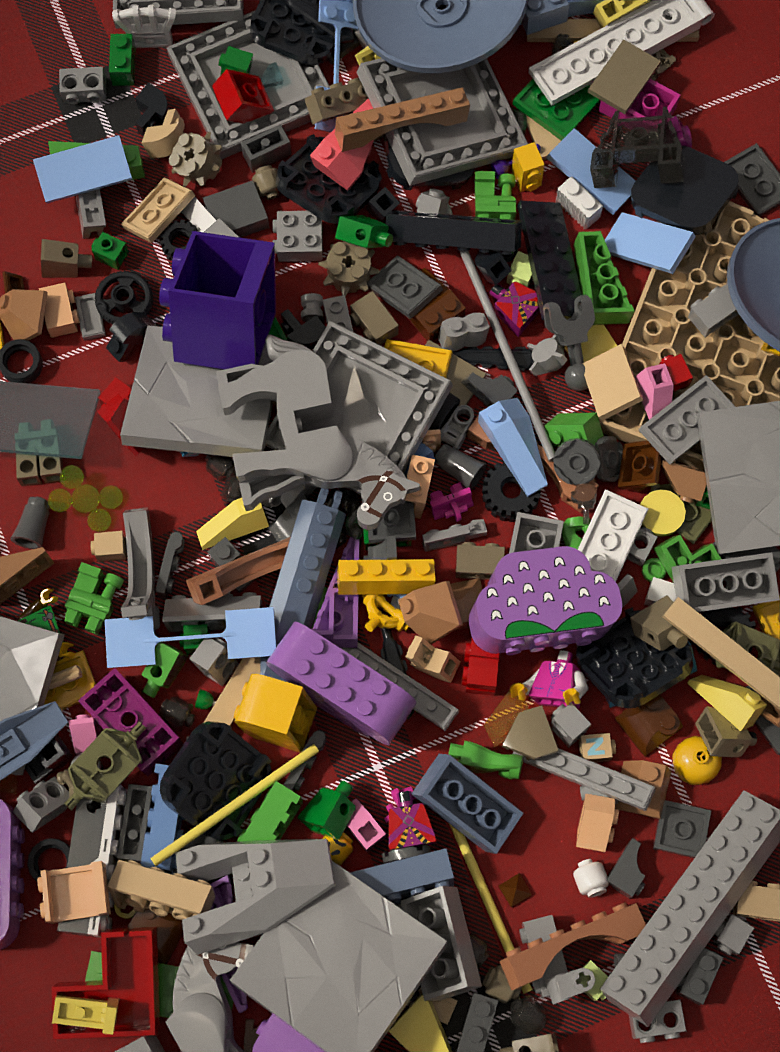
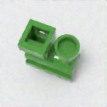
[474,171,516,220]
[64,562,124,635]

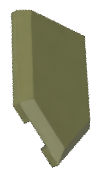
[650,484,712,544]

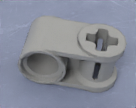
[441,405,474,450]
[544,968,595,1004]

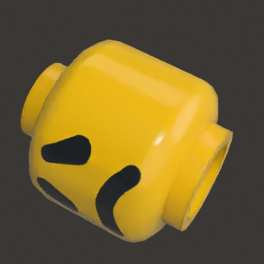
[322,832,353,866]

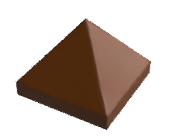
[3,271,24,293]
[498,873,532,907]

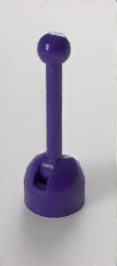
[490,144,541,179]

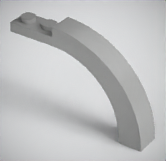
[121,507,155,620]

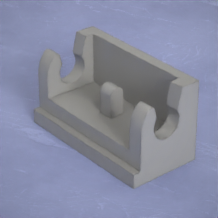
[76,189,106,238]

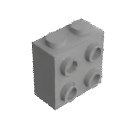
[273,211,323,262]

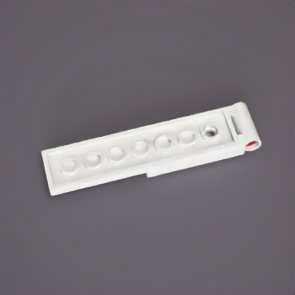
[529,0,715,105]

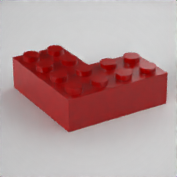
[52,927,160,1039]

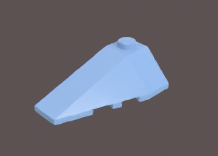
[478,398,548,497]

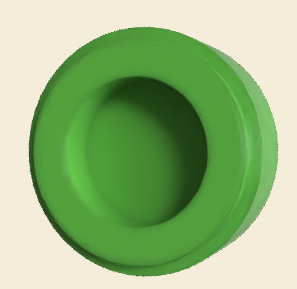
[642,558,666,582]

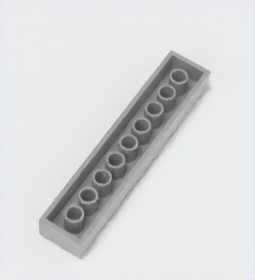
[600,791,780,1027]

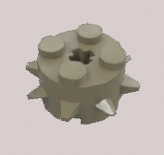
[169,132,223,187]
[319,242,380,296]

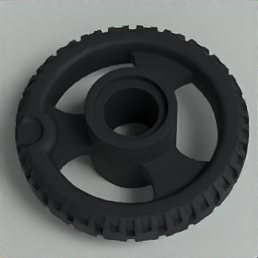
[95,271,153,325]

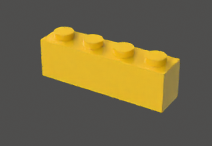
[337,559,435,595]

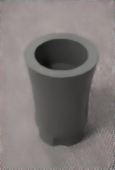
[435,444,487,490]
[10,496,51,549]

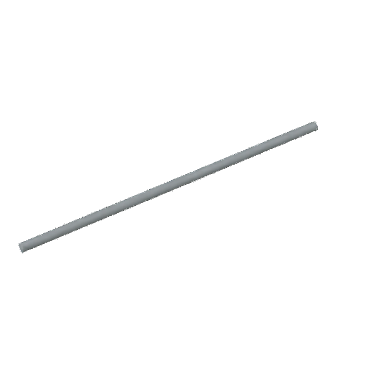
[442,191,555,462]

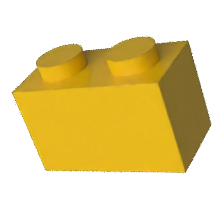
[511,142,544,192]

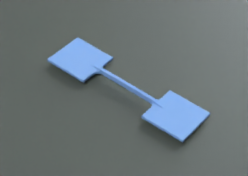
[315,0,358,132]
[105,607,276,668]

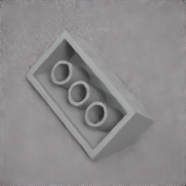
[163,592,263,632]

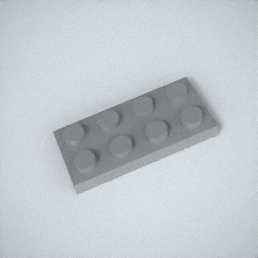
[639,375,735,465]

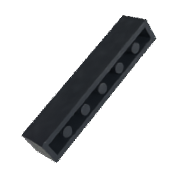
[386,210,522,255]

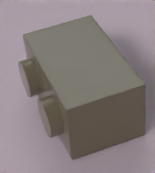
[350,291,399,346]
[455,542,505,580]

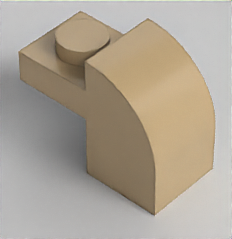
[142,109,184,159]
[405,636,461,683]

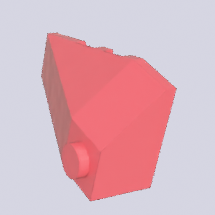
[310,98,374,191]

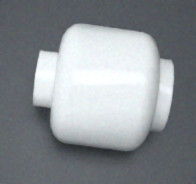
[573,859,609,898]

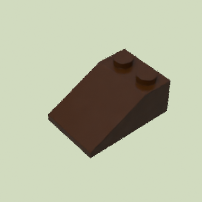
[409,268,466,342]

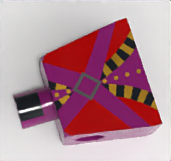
[489,282,540,337]
[389,791,437,852]

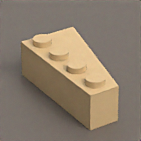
[107,860,216,920]

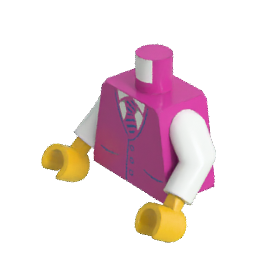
[510,651,588,709]

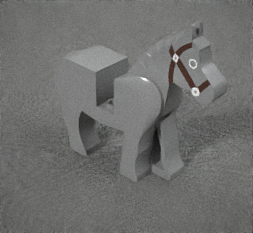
[216,335,420,530]
[115,942,255,1052]

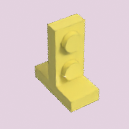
[52,995,119,1035]

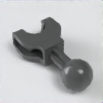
[543,294,595,391]

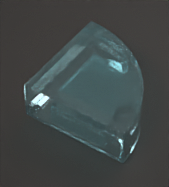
[261,62,283,88]

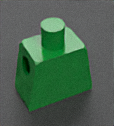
[335,215,393,248]
[297,781,356,840]

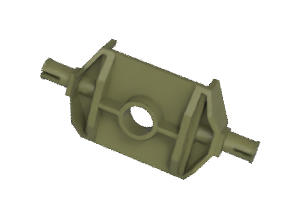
[716,622,780,677]
[64,722,147,811]

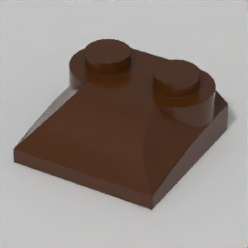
[618,440,662,492]
[615,695,683,757]
[127,908,183,965]

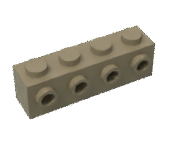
[304,77,368,124]

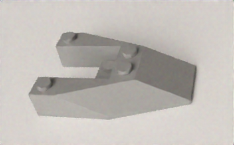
[176,839,335,955]

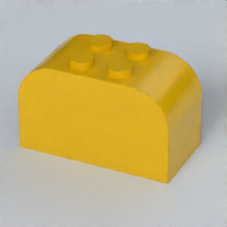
[234,674,317,753]

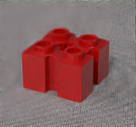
[462,638,499,696]

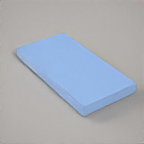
[546,128,636,215]
[33,135,132,204]
[605,212,696,274]

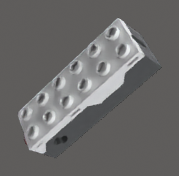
[57,784,127,938]

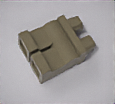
[15,420,66,486]

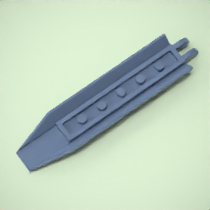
[260,488,346,682]
[0,701,69,780]

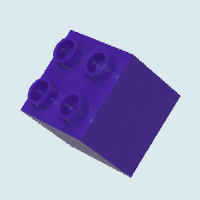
[159,231,276,369]

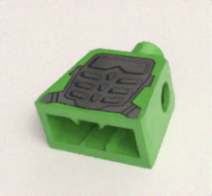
[142,642,189,698]

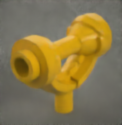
[362,594,410,632]

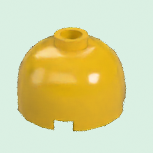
[672,736,722,785]

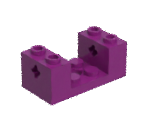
[78,668,183,777]

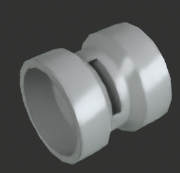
[301,293,324,322]

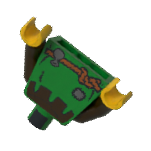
[18,589,75,661]

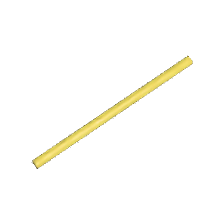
[150,744,319,866]
[449,824,533,994]

